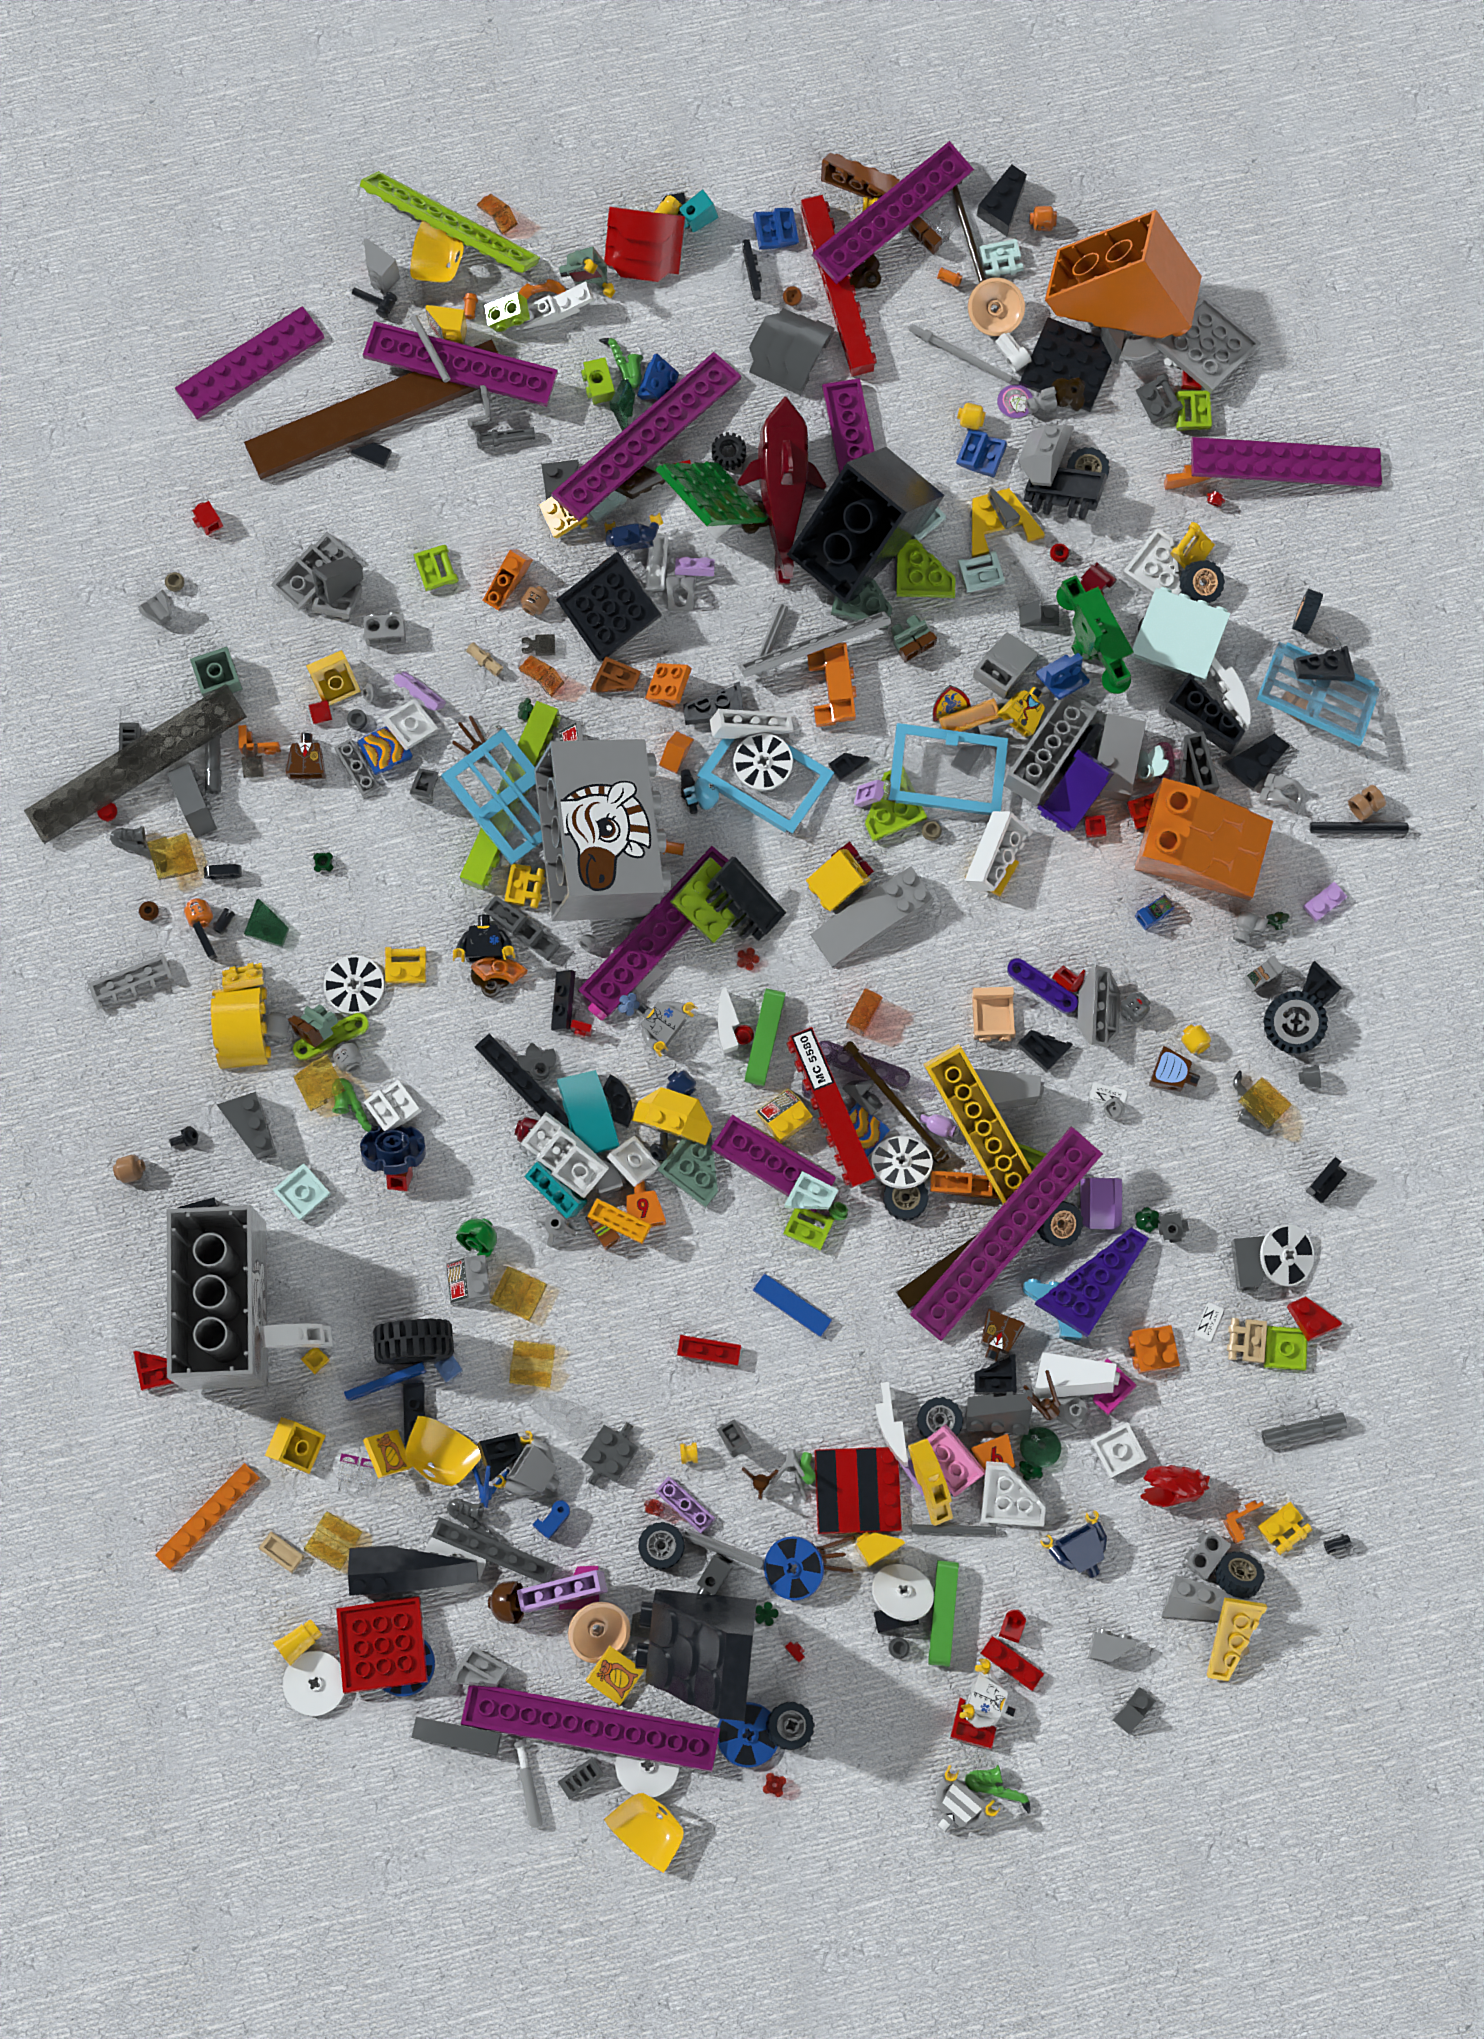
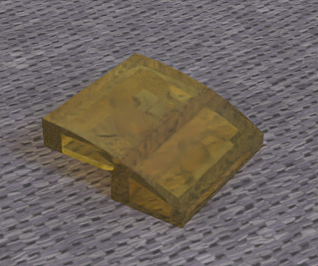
[147,833,199,880]
[293,1055,345,1111]
[1238,1077,1292,1129]
[490,1266,547,1322]
[509,1340,556,1388]
[304,1511,362,1571]

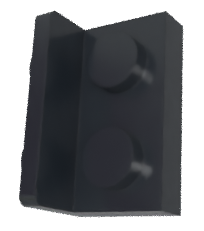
[1306,1156,1347,1204]

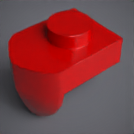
[1052,965,1085,992]
[999,1609,1026,1644]

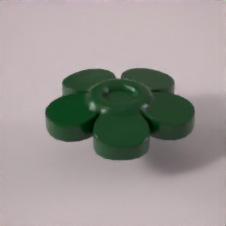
[518,698,534,721]
[755,1601,779,1626]

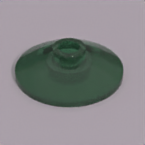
[1020,1427,1061,1468]

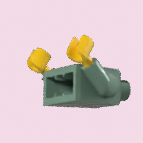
[559,247,616,298]

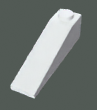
[710,709,793,739]

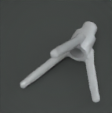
[763,1449,807,1501]

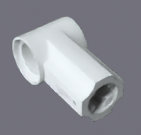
[995,332,1031,372]

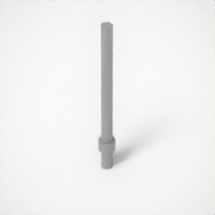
[909,324,1013,384]

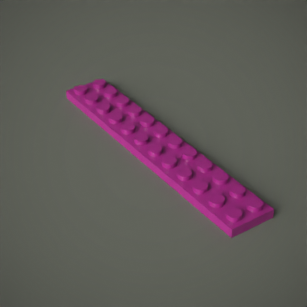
[551,352,741,521]
[909,1126,1103,1341]
[461,1685,720,1772]

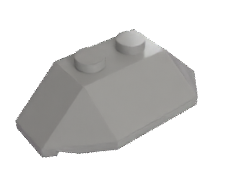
[1018,424,1074,486]
[1077,965,1121,1048]

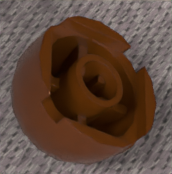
[488,1581,524,1624]

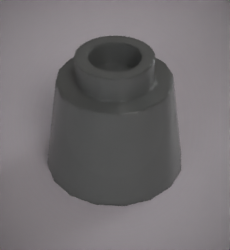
[1298,1065,1321,1087]

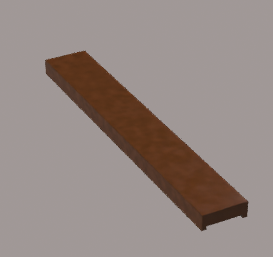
[244,339,499,480]

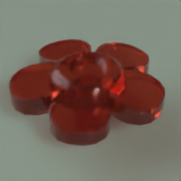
[737,948,760,971]

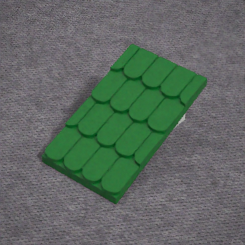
[655,461,768,540]

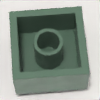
[190,647,243,702]

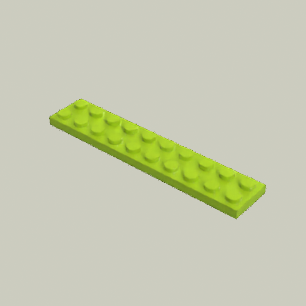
[359,171,540,273]

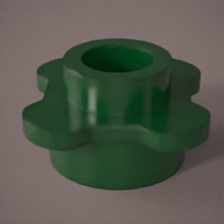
[313,852,334,873]

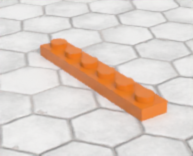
[155,1463,260,1570]

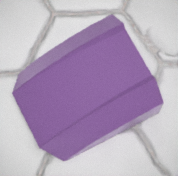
[1079,1178,1122,1229]

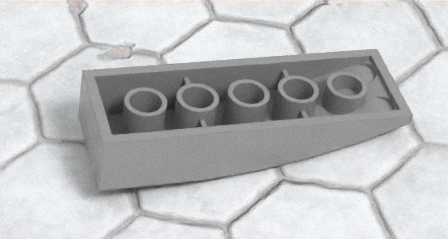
[1003,693,1098,805]
[810,866,934,967]

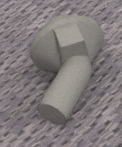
[362,683,391,703]

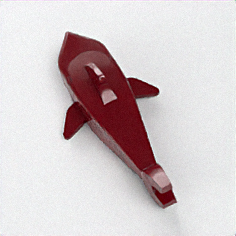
[737,396,827,585]

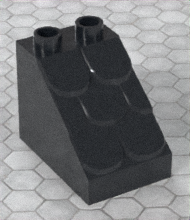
[787,447,945,604]
[635,1589,757,1721]

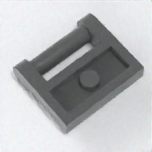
[1136,373,1183,424]

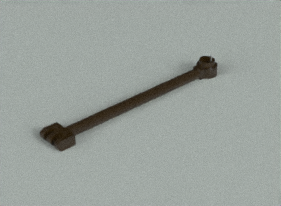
[951,181,986,284]
[843,1041,950,1164]

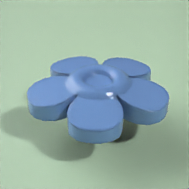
[618,993,640,1016]

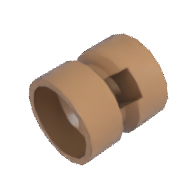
[1348,785,1386,821]

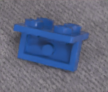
[637,354,679,401]
[1036,653,1090,700]

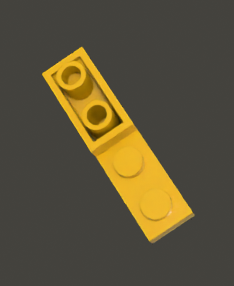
[908,1439,953,1526]

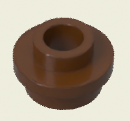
[139,901,159,921]

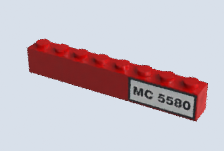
[786,1027,876,1189]

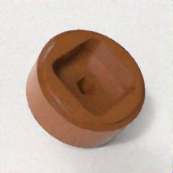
[783,286,803,306]

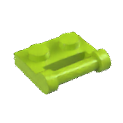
[1175,391,1212,431]
[413,545,459,591]
[783,1208,835,1251]

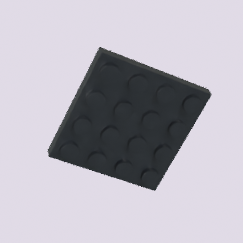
[1019,317,1113,412]
[556,552,662,662]

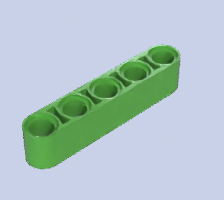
[744,988,786,1086]
[928,1560,959,1667]

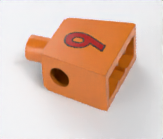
[626,1181,666,1227]
[969,1434,1015,1476]

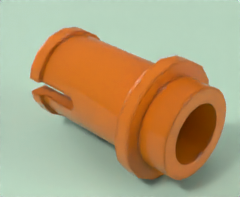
[937,267,963,287]
[463,293,478,319]
[663,839,685,856]

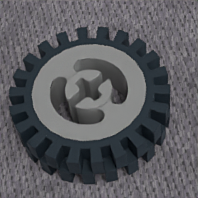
[1263,991,1328,1054]

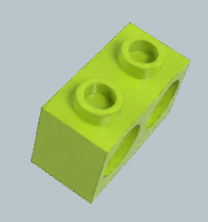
[484,292,530,332]

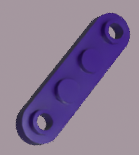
[1007,958,1078,1014]

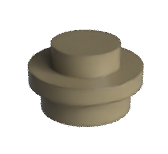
[165,572,185,592]
[922,821,942,841]

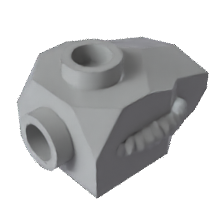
[1056,1396,1090,1429]

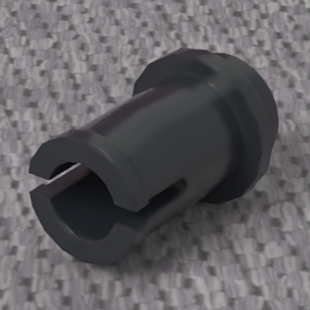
[212,908,235,935]
[1323,1534,1352,1555]

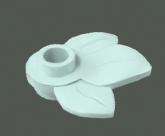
[1137,745,1169,783]

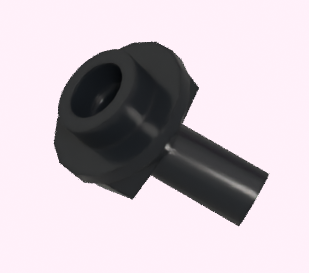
[169,1126,198,1147]
[650,1133,668,1161]

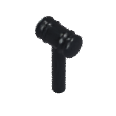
[352,287,398,318]

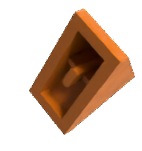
[659,731,694,774]

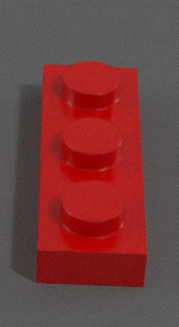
[677,1335,741,1366]
[980,1636,1044,1691]

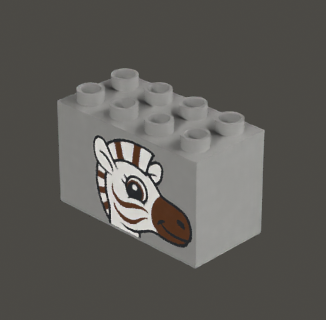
[534,739,671,921]
[167,1205,268,1390]

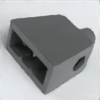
[697,1553,735,1595]

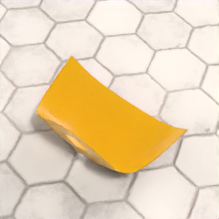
[410,221,464,282]
[405,1416,482,1486]
[604,1793,684,1873]

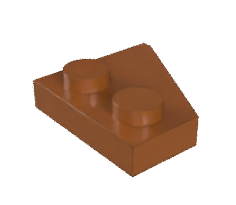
[590,657,642,693]

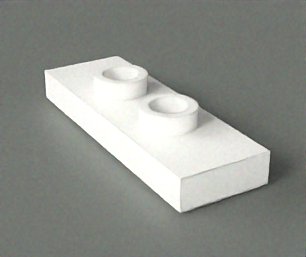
[645,533,669,591]

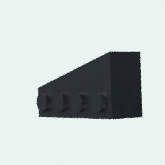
[1165,673,1245,755]

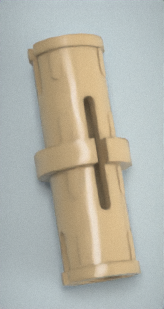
[466,642,504,677]

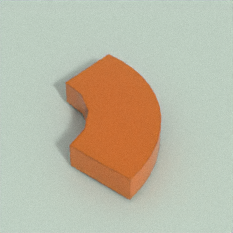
[471,957,528,984]

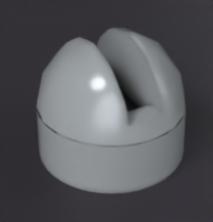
[578,934,596,952]

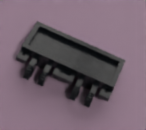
[1023,467,1108,520]
[706,856,787,941]

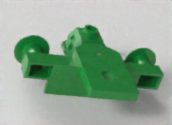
[1056,575,1134,694]

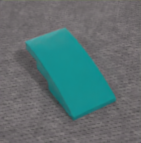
[557,1070,620,1153]

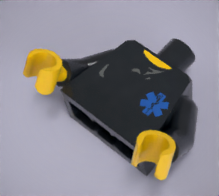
[453,914,515,962]

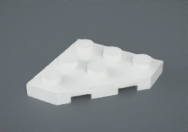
[1123,528,1182,595]
[981,1461,1046,1527]

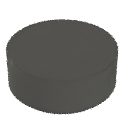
[347,709,367,730]

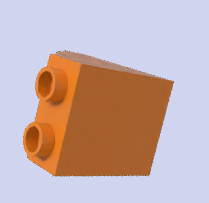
[1045,210,1202,338]
[1134,778,1273,901]

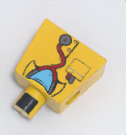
[997,687,1045,737]

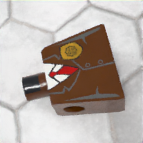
[286,733,326,779]
[981,1309,1025,1362]

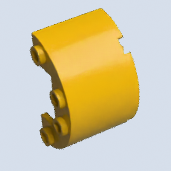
[211,985,271,1069]

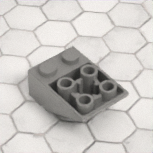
[973,632,1039,699]

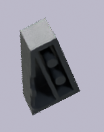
[977,164,1027,237]

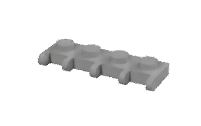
[88,954,174,1010]

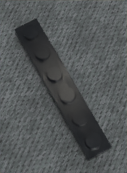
[474,1033,569,1127]

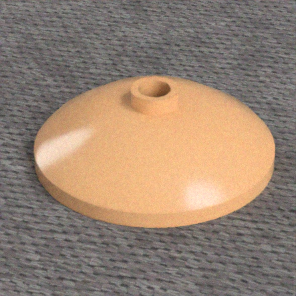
[968,278,1025,336]
[568,1602,631,1663]

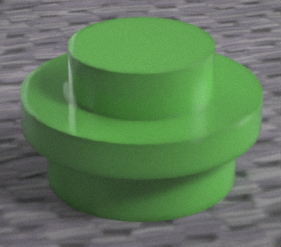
[828,1202,848,1220]

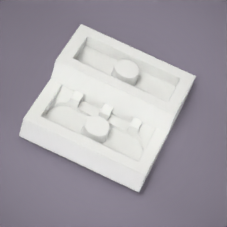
[364,1080,422,1132]

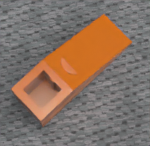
[482,549,533,611]

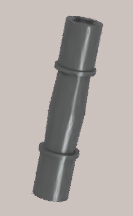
[204,714,222,794]
[1261,1412,1347,1447]

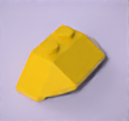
[631,1087,713,1146]

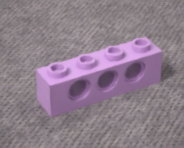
[517,1570,608,1613]

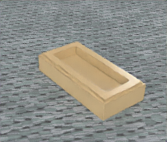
[258,1531,305,1574]

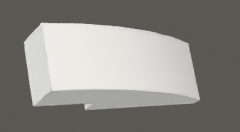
[718,987,739,1055]

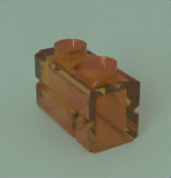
[846,988,883,1037]

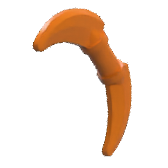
[519,279,567,300]

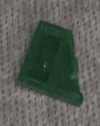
[610,379,635,431]
[244,899,289,948]

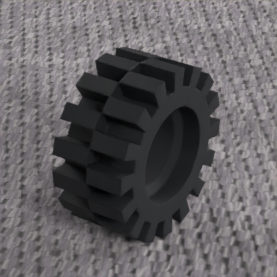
[711,432,746,471]

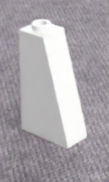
[1035,1352,1120,1399]

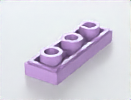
[655,1476,715,1534]

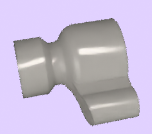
[1026,386,1057,414]
[1233,911,1268,944]

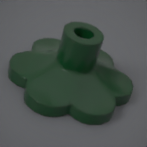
[1266,912,1290,930]
[1135,1207,1160,1233]
[1019,1460,1043,1481]

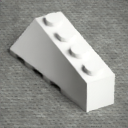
[965,811,1033,891]

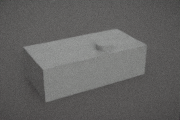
[1097,713,1146,802]

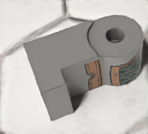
[1243,955,1285,992]

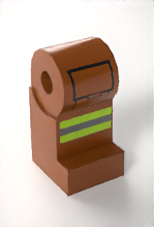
[585,1217,621,1251]

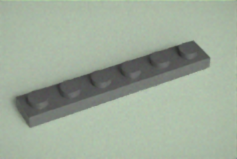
[431,1517,556,1583]

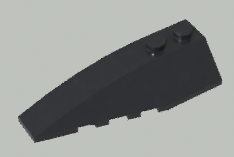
[348,1545,479,1596]

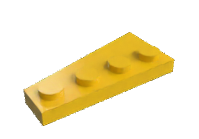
[1207,1597,1267,1681]

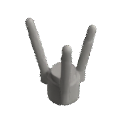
[978,718,1022,743]

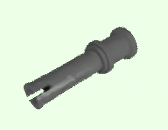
[476,427,535,449]

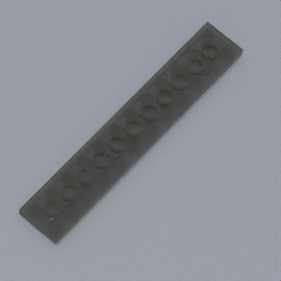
[24,684,247,844]

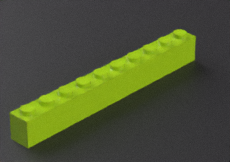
[460,701,561,890]

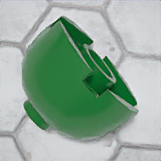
[456,1218,497,1257]

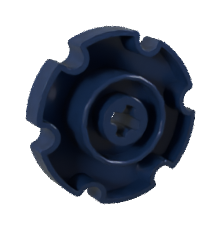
[360,1125,426,1175]

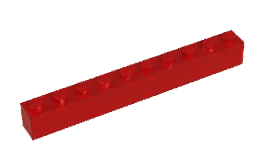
[800,194,877,377]

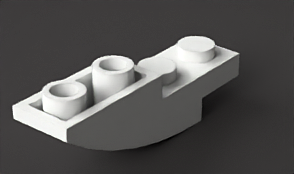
[521,281,594,329]
[1208,656,1251,731]
[261,1324,333,1349]
[875,1382,911,1467]

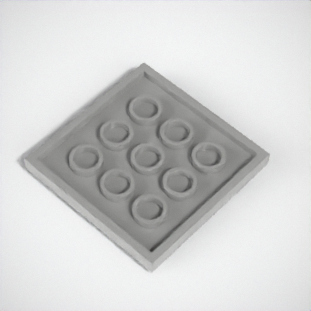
[1154,296,1261,393]

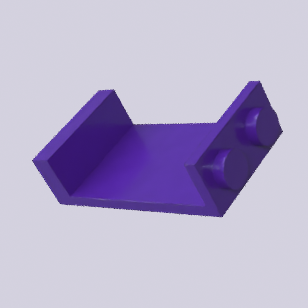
[1037,750,1114,832]

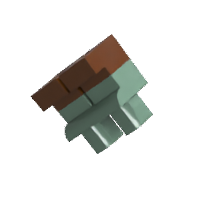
[891,614,937,663]
[288,1004,338,1048]

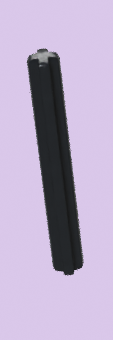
[1309,822,1409,834]

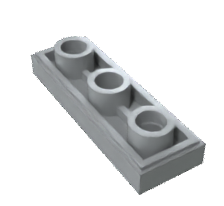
[334,738,381,798]

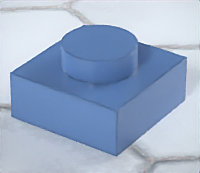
[434,1355,463,1382]

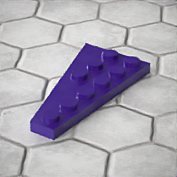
[1034,1227,1149,1338]

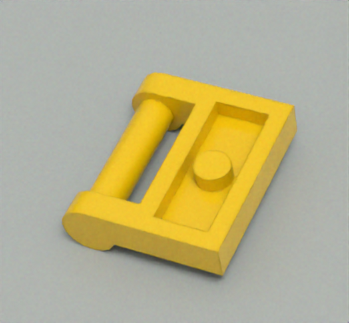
[1170,522,1215,569]
[385,946,426,983]

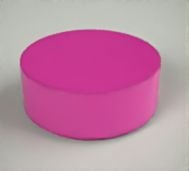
[588,1003,607,1021]

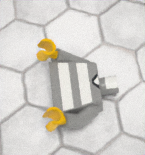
[936,1765,1001,1832]

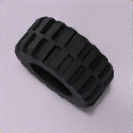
[373,1318,454,1365]

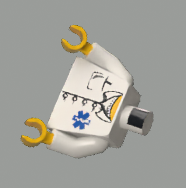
[960,1659,1016,1728]

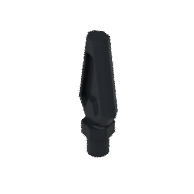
[681,769,698,814]

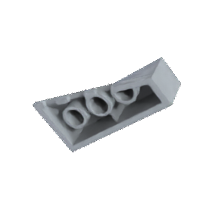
[1161,1575,1258,1621]

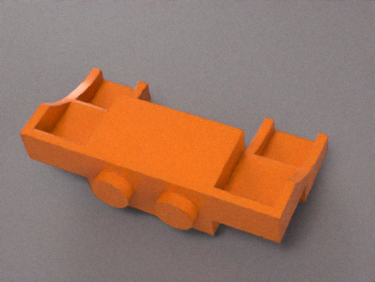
[807,642,857,727]

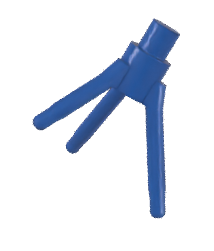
[472,1465,510,1508]

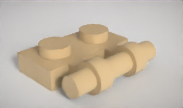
[1227,1318,1267,1363]

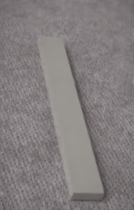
[739,611,892,678]

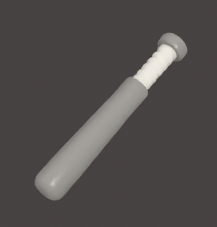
[514,1740,542,1828]

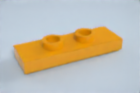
[939,698,1000,732]
[587,1198,652,1245]

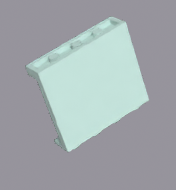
[1131,587,1230,683]

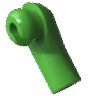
[799,1452,816,1484]

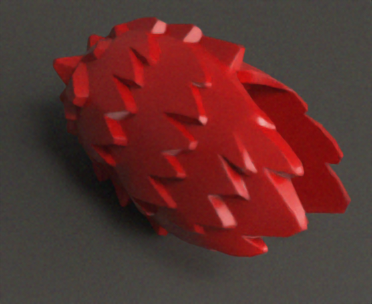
[1140,1465,1210,1507]

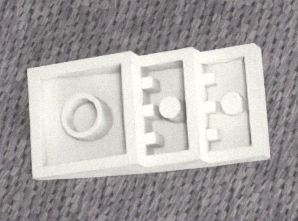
[521,1112,609,1198]

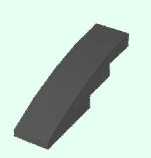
[483,895,561,961]
[411,1717,502,1755]

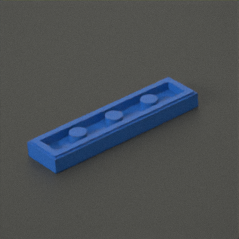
[753,1273,832,1337]
[344,1363,427,1401]

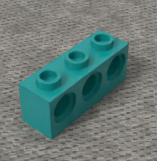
[524,1161,589,1219]

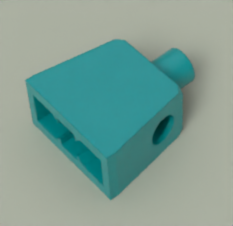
[679,189,719,232]

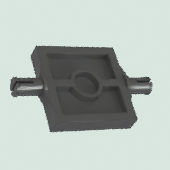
[581,1422,639,1486]

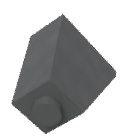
[312,556,364,606]
[1231,1236,1265,1293]

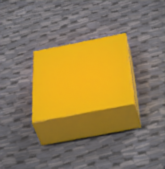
[301,1348,330,1375]

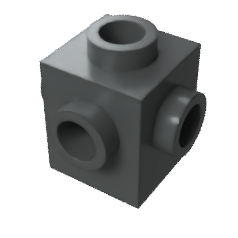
[1158,1210,1189,1243]

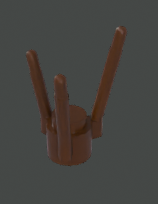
[452,715,491,762]
[1023,1370,1061,1420]
[742,1467,779,1500]
[817,1536,855,1573]

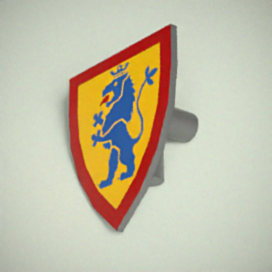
[932,685,971,722]

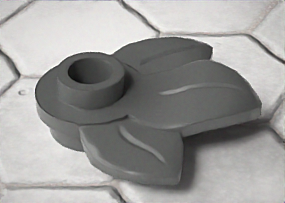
[517,1043,556,1081]

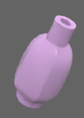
[919,1114,957,1137]

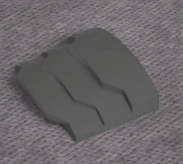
[749,308,835,396]

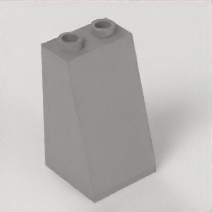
[974,1068,1044,1111]

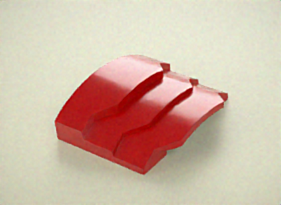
[604,207,686,282]

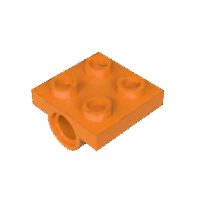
[645,663,692,708]

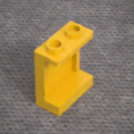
[806,849,871,911]

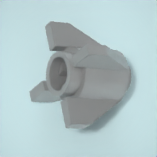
[138,590,172,625]
[536,1211,576,1247]

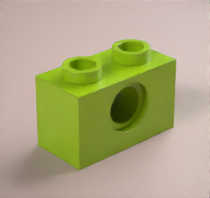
[581,357,615,405]

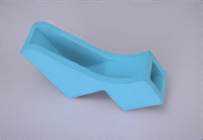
[1023,1279,1082,1341]

